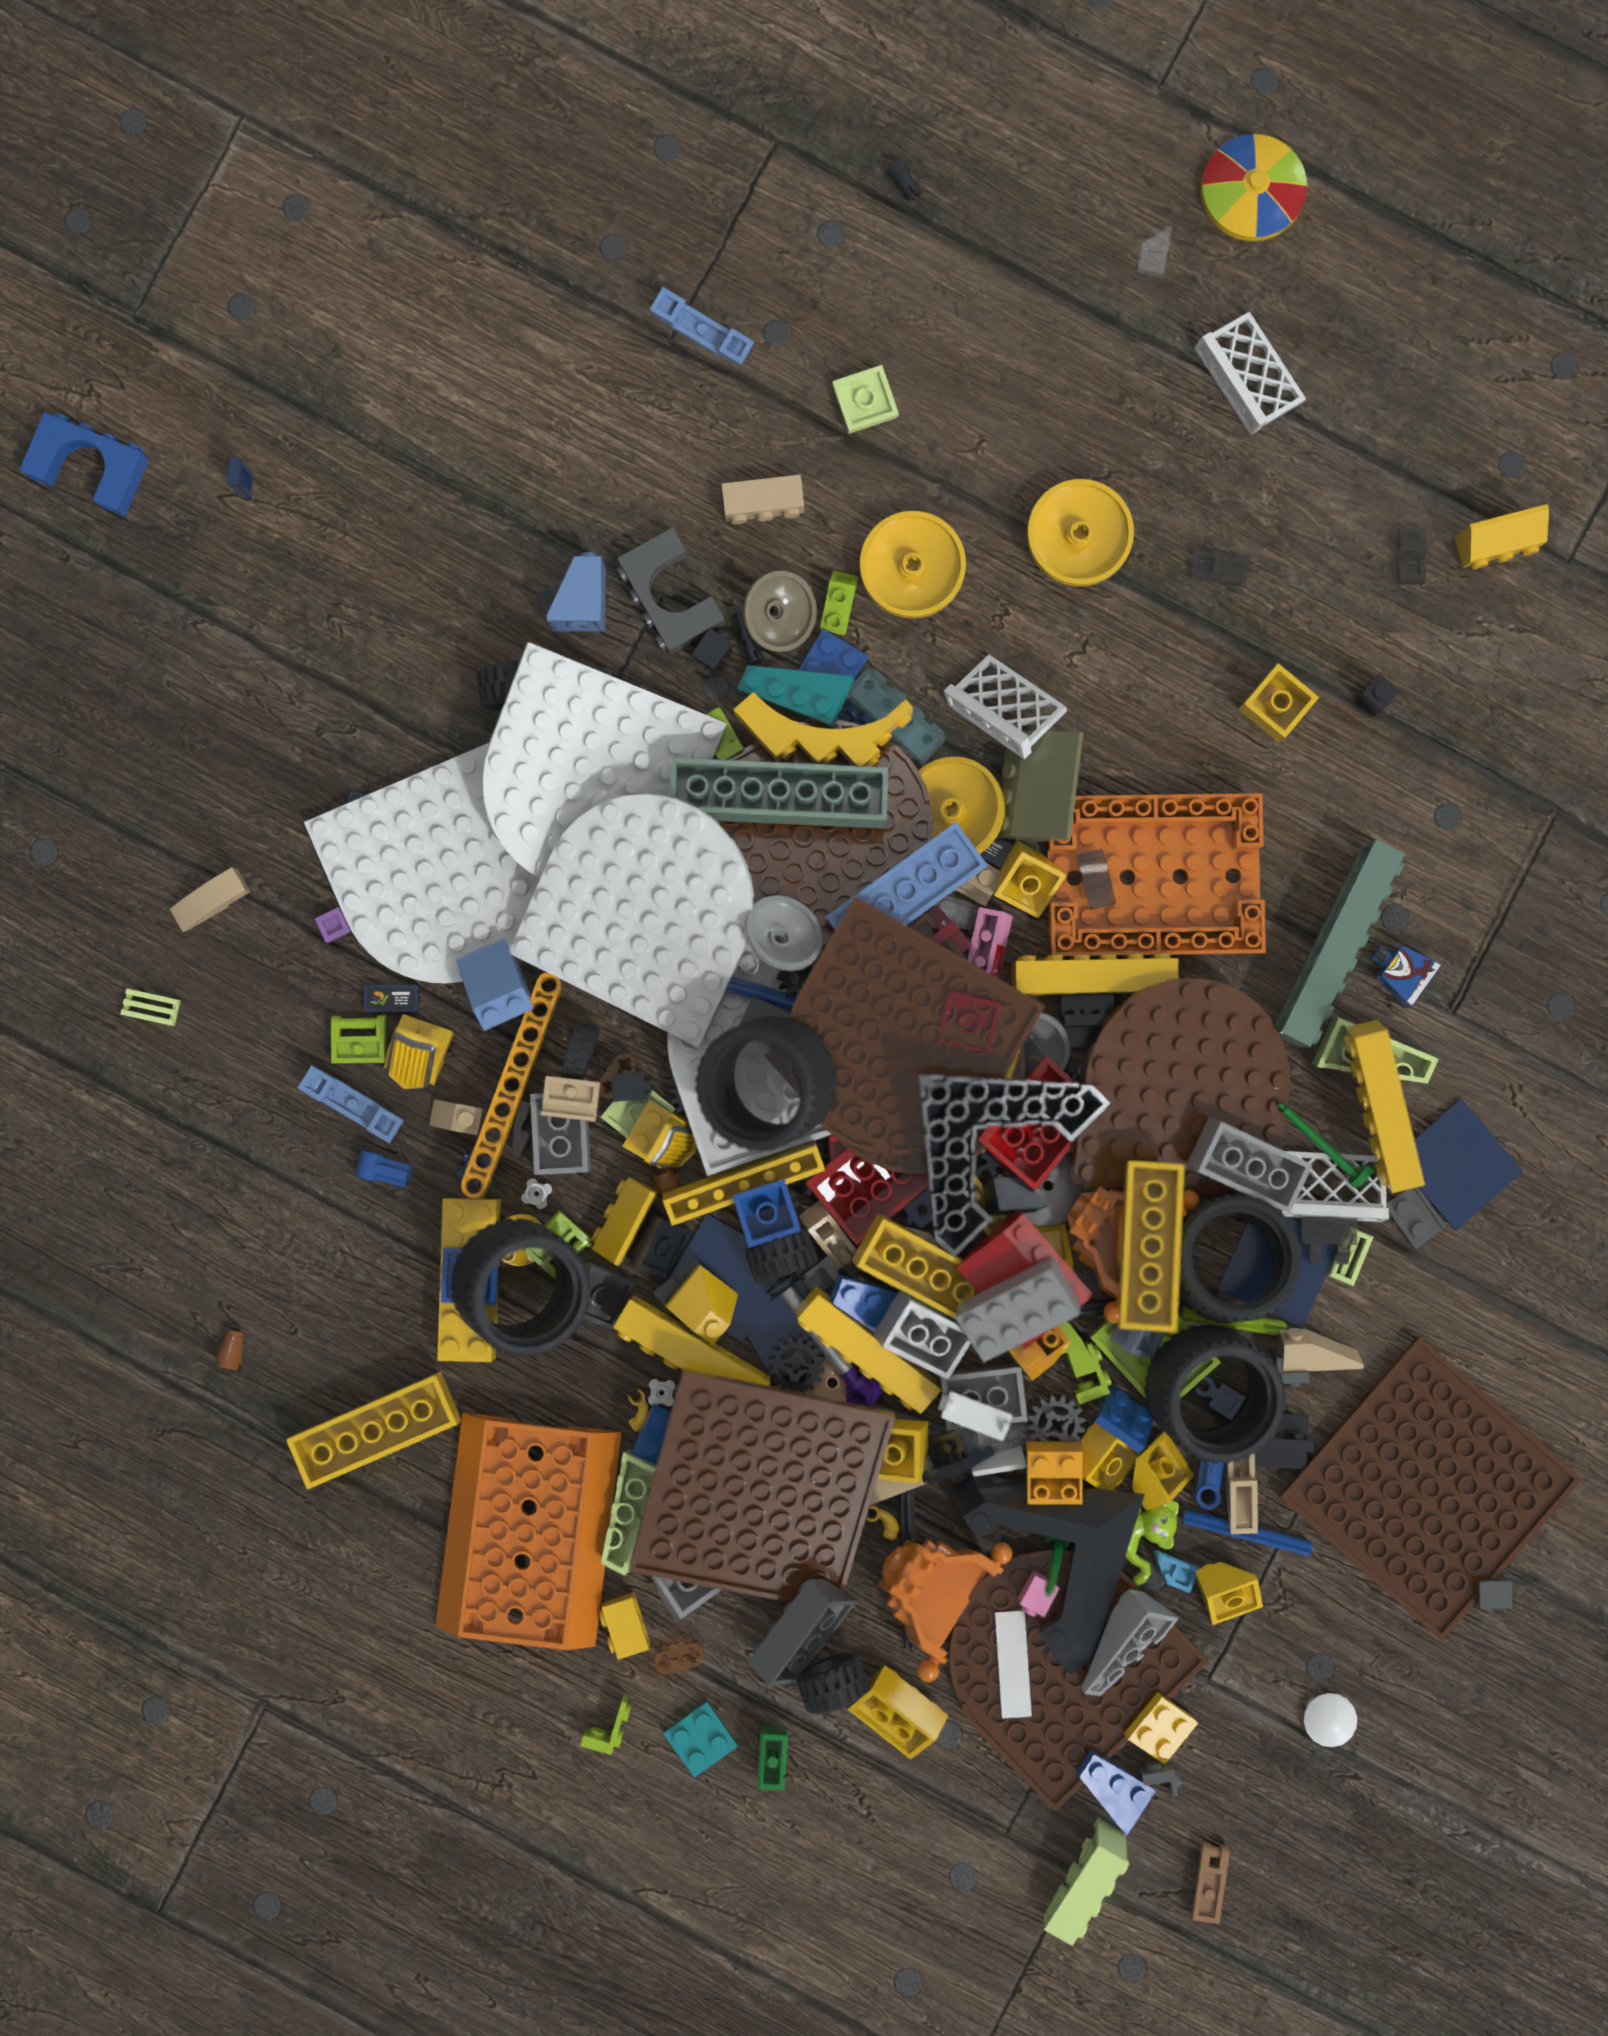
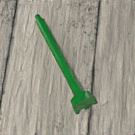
[1277,1102,1375,1188]
[1044,1536,1070,1597]

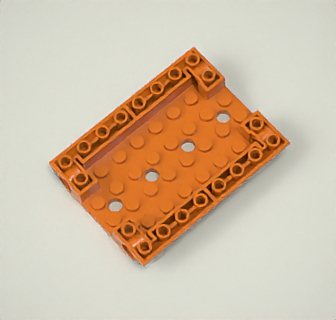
[1046,793,1266,956]
[436,1412,622,1650]

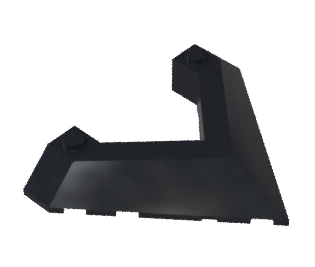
[918,1074,1110,1257]
[950,1475,1145,1674]

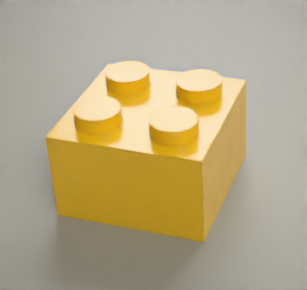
[1238,663,1319,743]

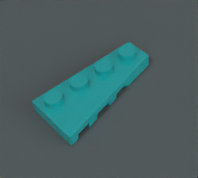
[737,665,854,728]

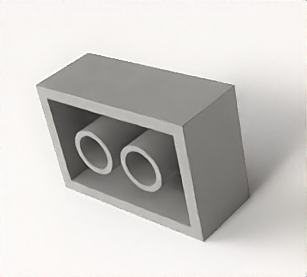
[530,1093,591,1175]
[873,1290,971,1379]
[939,1363,1028,1431]

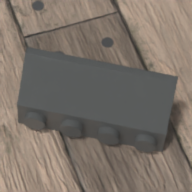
[748,1579,858,1686]

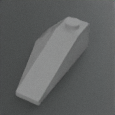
[651,1576,722,1621]
[1081,1589,1179,1696]

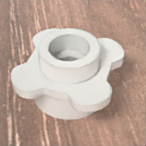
[522,1179,552,1209]
[648,1379,675,1407]

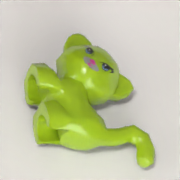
[1125,1500,1179,1586]

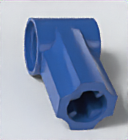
[354,1150,412,1187]
[1192,1458,1224,1509]

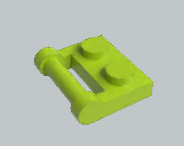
[331,1015,387,1064]
[523,1210,593,1279]

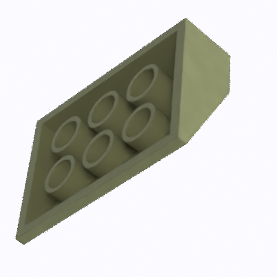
[997,730,1083,842]

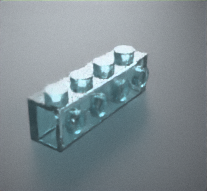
[847,668,946,766]

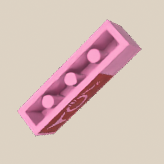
[968,907,1013,979]

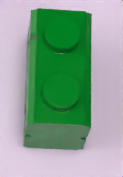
[757,1725,788,1791]

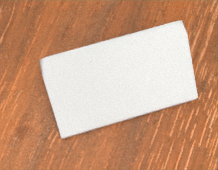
[971,1444,1026,1476]

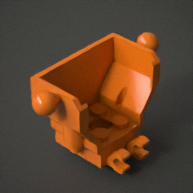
[1067,1187,1199,1323]
[877,1539,1012,1682]

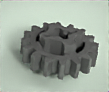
[1027,1393,1086,1441]

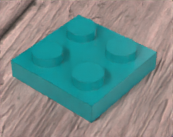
[663,1699,738,1778]

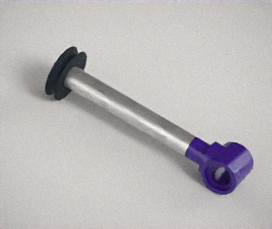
[765,1272,882,1407]

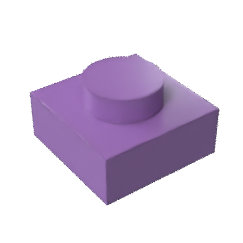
[315,907,352,943]

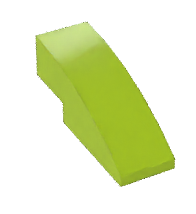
[1058,1321,1096,1378]

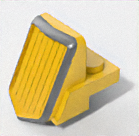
[384,1014,453,1090]
[623,1099,697,1169]

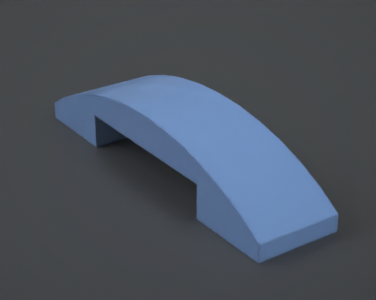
[650,287,754,365]
[298,1065,404,1143]

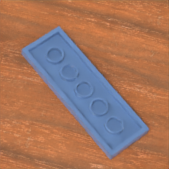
[825,822,988,931]

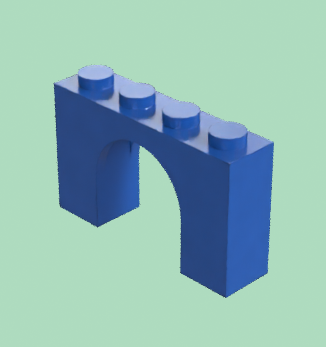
[19,412,149,517]

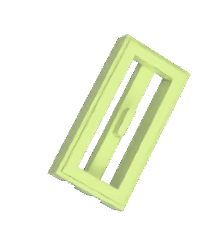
[120,988,181,1026]
[1327,1226,1373,1286]

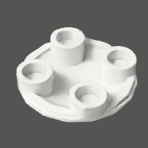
[1304,1693,1357,1747]

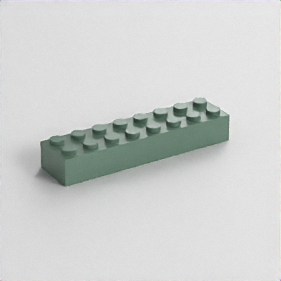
[669,758,889,828]
[1275,839,1405,1048]

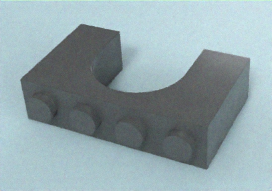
[616,527,725,655]

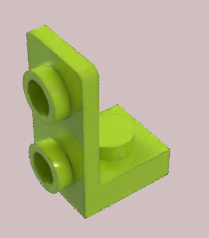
[820,570,859,635]
[706,707,744,760]
[1073,1340,1112,1404]
[580,1695,631,1755]

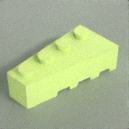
[1312,1015,1438,1084]
[601,1450,656,1575]
[1044,1817,1129,1946]

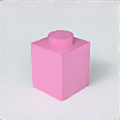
[1018,1570,1059,1617]

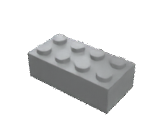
[1186,1117,1313,1214]
[955,1256,1081,1362]

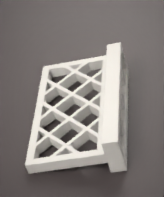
[1194,312,1306,435]
[944,654,1067,760]
[1277,1151,1389,1222]

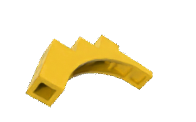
[734,692,913,767]

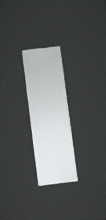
[995,1611,1032,1718]

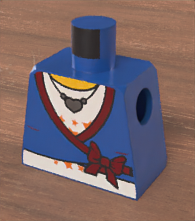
[1371,946,1441,1007]

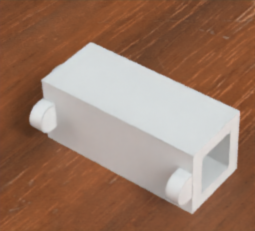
[938,1390,1013,1441]

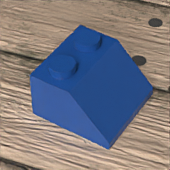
[732,1179,801,1248]

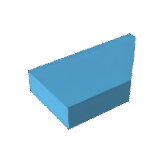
[1154,1550,1200,1593]

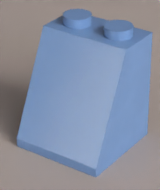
[547,552,606,632]
[456,938,534,1031]

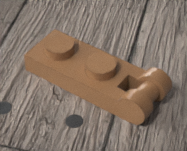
[1191,1841,1230,1924]

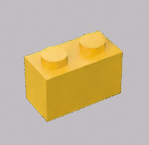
[599,1592,651,1660]

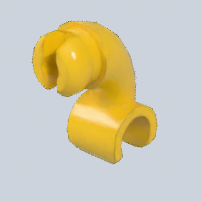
[627,1388,649,1432]
[866,1504,899,1540]

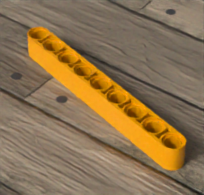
[461,972,562,1200]

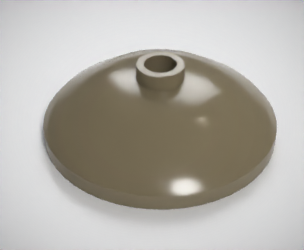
[743,571,817,652]

